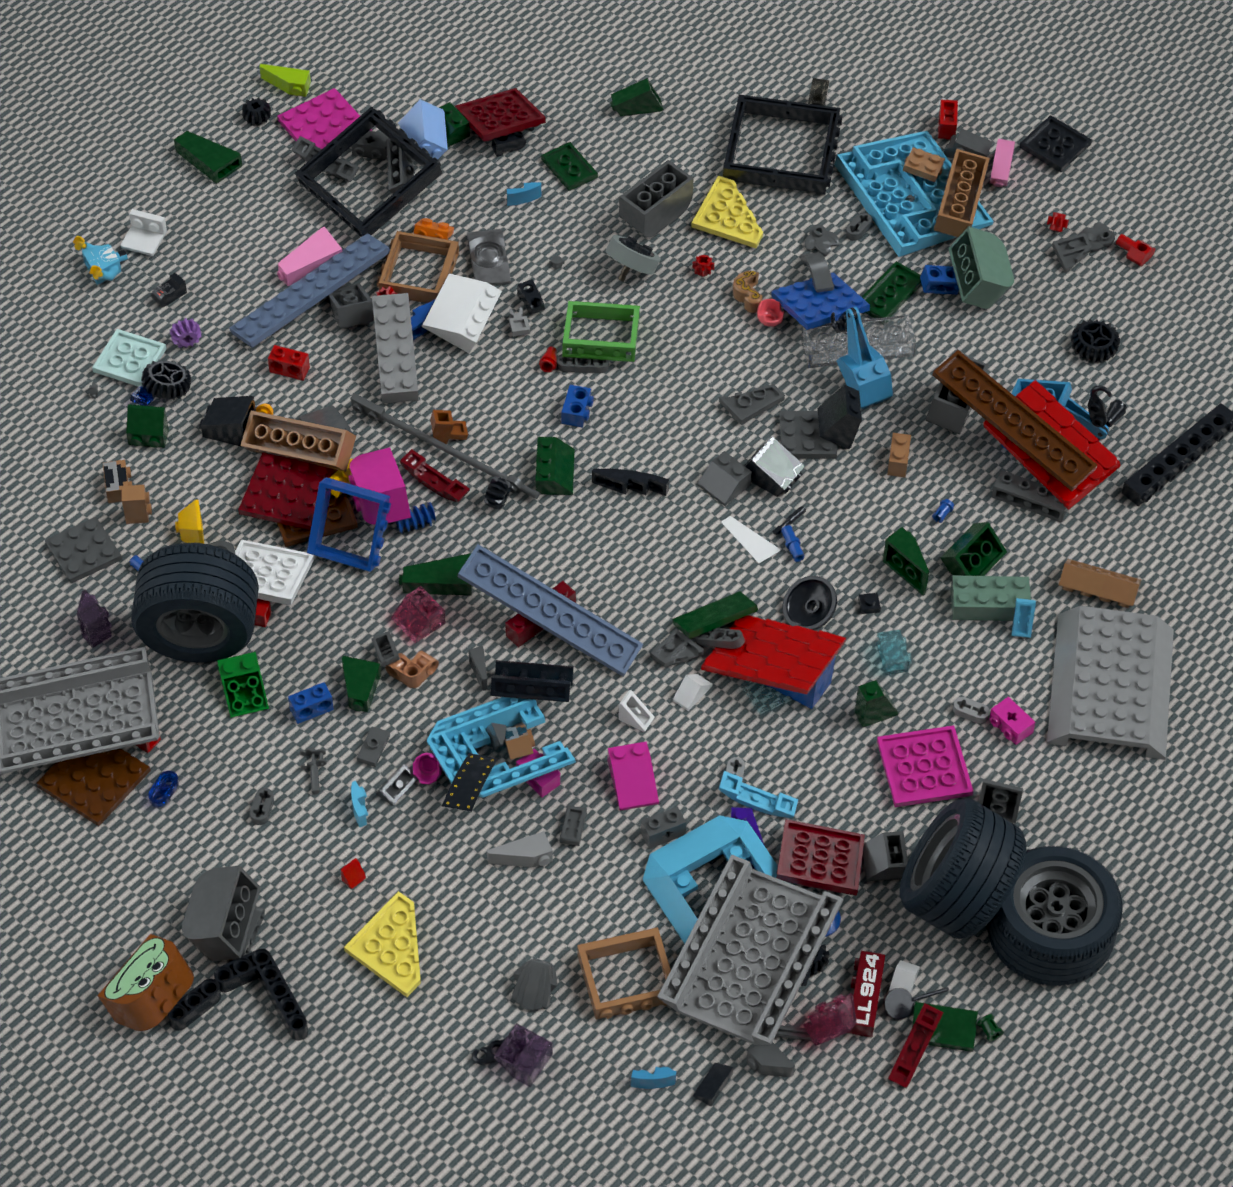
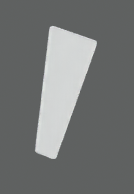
[721,516,780,563]

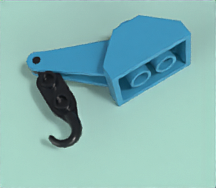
[830,307,893,409]
[1011,379,1112,439]

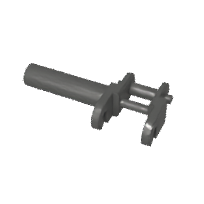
[300,747,327,794]

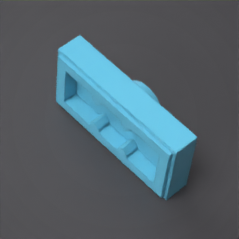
[1011,598,1036,638]

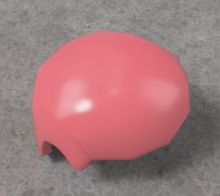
[757,299,784,327]

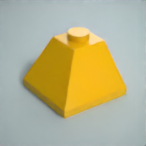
[175,499,204,544]

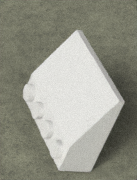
[422,274,502,353]

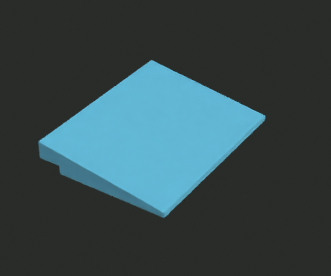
[834,131,994,257]

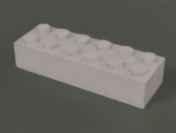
[372,293,419,404]

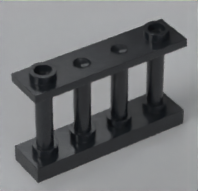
[490,660,574,702]

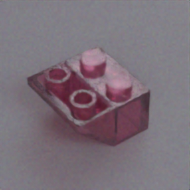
[391,586,446,643]
[803,993,857,1046]

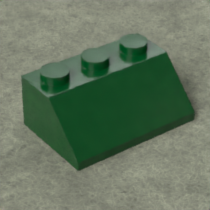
[535,437,575,495]
[940,522,1007,576]

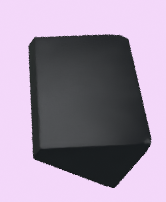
[693,1063,733,1106]

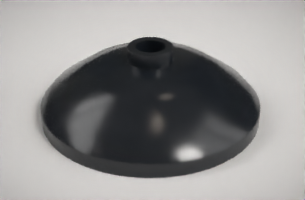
[783,576,837,630]

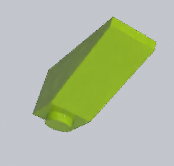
[259,64,311,97]

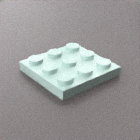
[92,329,167,388]

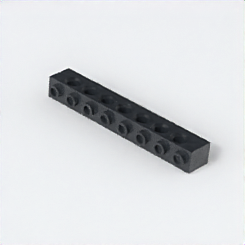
[1121,403,1233,506]

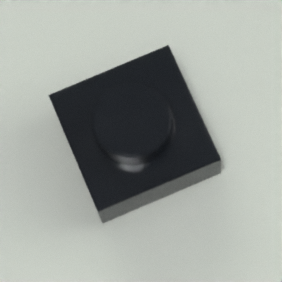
[858,593,881,614]

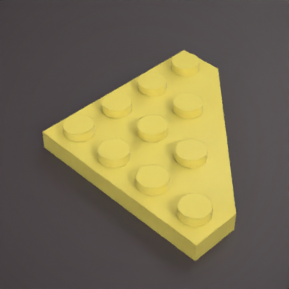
[691,176,763,248]
[344,891,421,997]

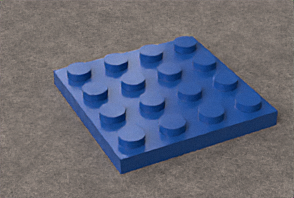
[771,272,870,330]

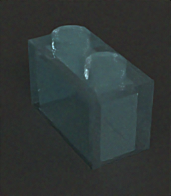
[876,629,912,675]

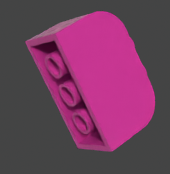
[348,448,411,525]

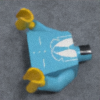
[73,236,128,285]

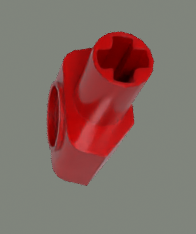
[1116,234,1156,267]

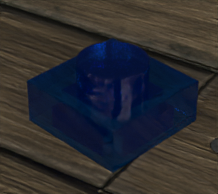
[130,386,155,406]

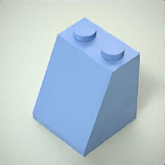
[398,99,448,159]

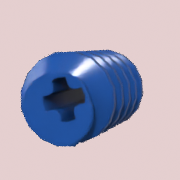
[396,502,436,534]

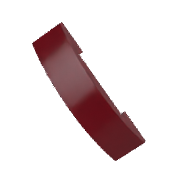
[400,449,470,502]
[888,1003,944,1089]

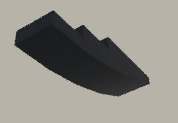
[592,468,669,496]

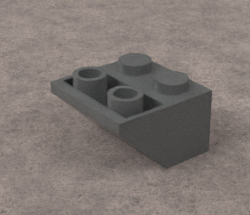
[863,831,908,881]

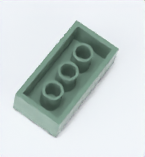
[950,576,1031,621]

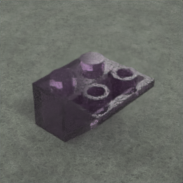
[77,589,112,648]
[494,1023,553,1087]

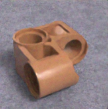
[385,651,439,688]

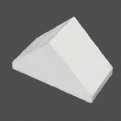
[673,674,713,711]
[619,690,655,732]
[889,960,920,994]

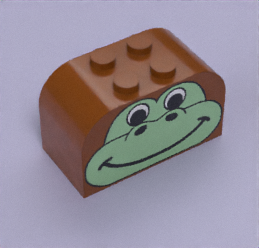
[97,934,194,1031]

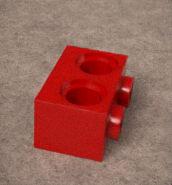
[938,99,958,139]
[268,345,310,381]

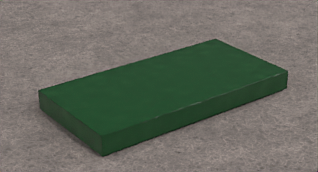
[862,261,922,324]
[672,591,758,639]

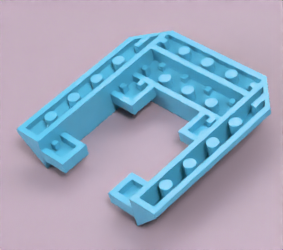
[427,697,576,798]
[643,815,778,944]

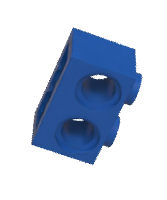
[920,265,959,295]
[561,385,594,428]
[288,682,334,724]

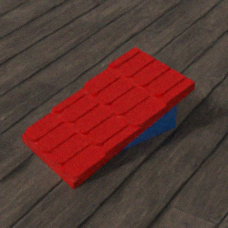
[983,380,1121,510]
[701,615,846,709]

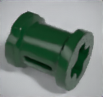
[977,1014,1004,1042]

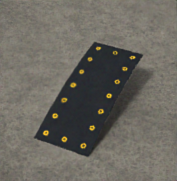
[441,753,499,812]

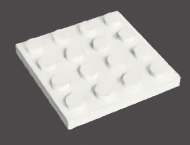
[235,540,314,605]

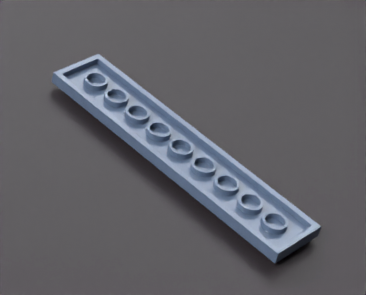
[229,233,390,348]
[457,544,643,677]

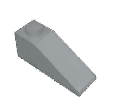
[487,831,553,867]

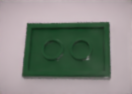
[541,142,598,191]
[912,1002,978,1052]

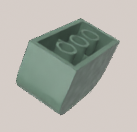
[948,226,1014,309]

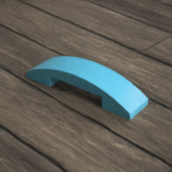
[719,771,798,818]

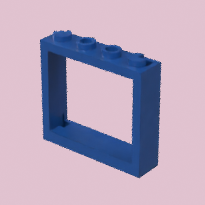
[307,477,391,572]

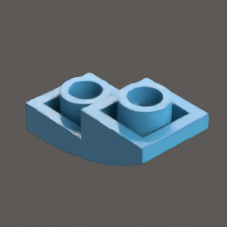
[507,182,541,206]
[631,1067,677,1089]

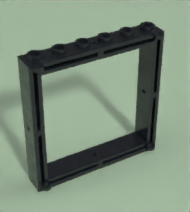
[723,94,843,195]
[295,106,442,237]

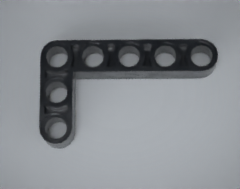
[214,948,308,1041]

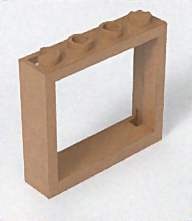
[376,231,459,303]
[577,927,671,1020]

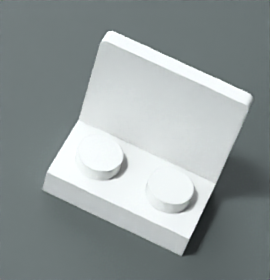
[121,209,167,256]

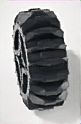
[1071,319,1120,363]
[141,359,191,401]

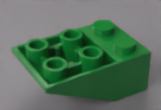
[217,652,269,718]

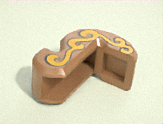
[733,271,762,313]

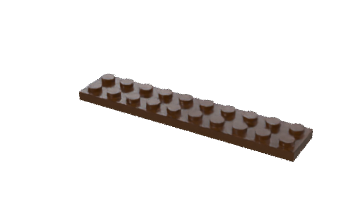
[932,350,1098,491]

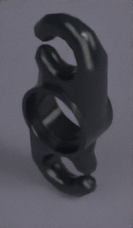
[472,1037,524,1065]

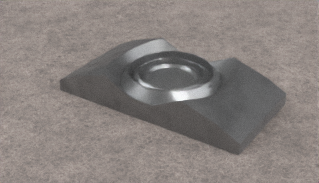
[467,229,511,286]

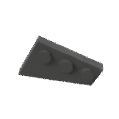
[719,384,785,425]

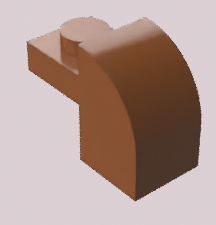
[430,410,468,444]

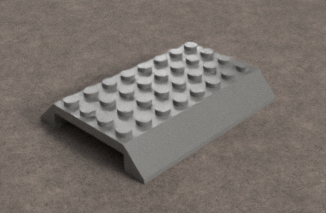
[1047,606,1174,760]
[0,647,160,774]
[657,855,844,1045]

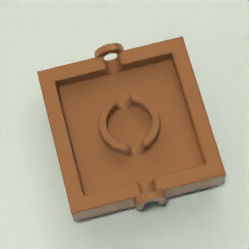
[903,147,945,182]

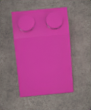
[607,741,659,811]

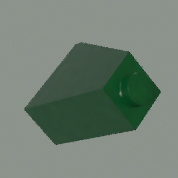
[610,78,664,117]
[342,656,381,712]
[855,680,899,727]

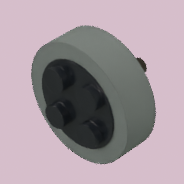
[606,235,661,282]

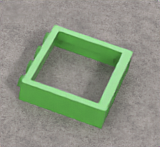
[562,301,640,362]

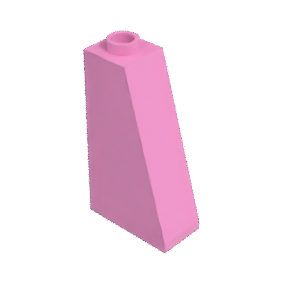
[277,227,342,286]

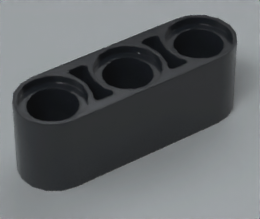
[168,979,221,1031]

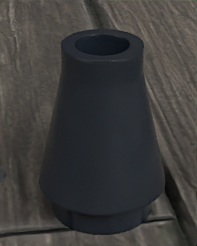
[1106,400,1127,427]

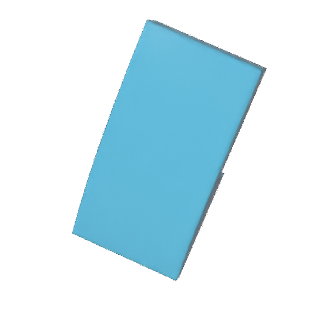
[351,781,368,827]

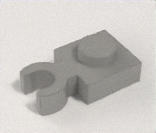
[509,307,530,337]

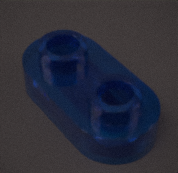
[148,771,179,807]

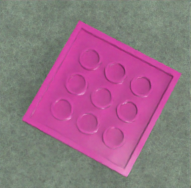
[277,88,372,149]
[877,725,974,807]

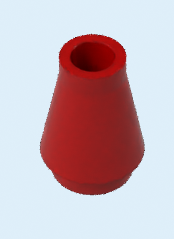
[539,347,557,372]

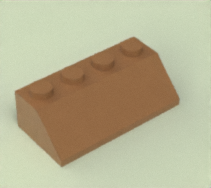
[1059,559,1142,608]

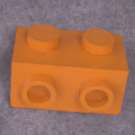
[413,218,454,240]

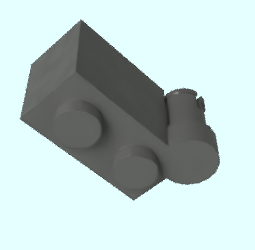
[944,128,993,158]

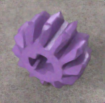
[170,318,201,348]

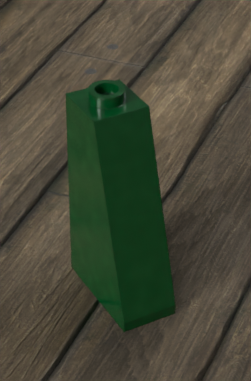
[174,131,242,184]
[399,553,472,596]

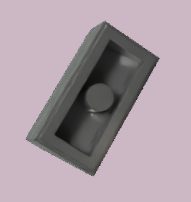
[486,723,507,751]
[375,764,417,806]

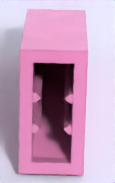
[990,139,1015,187]

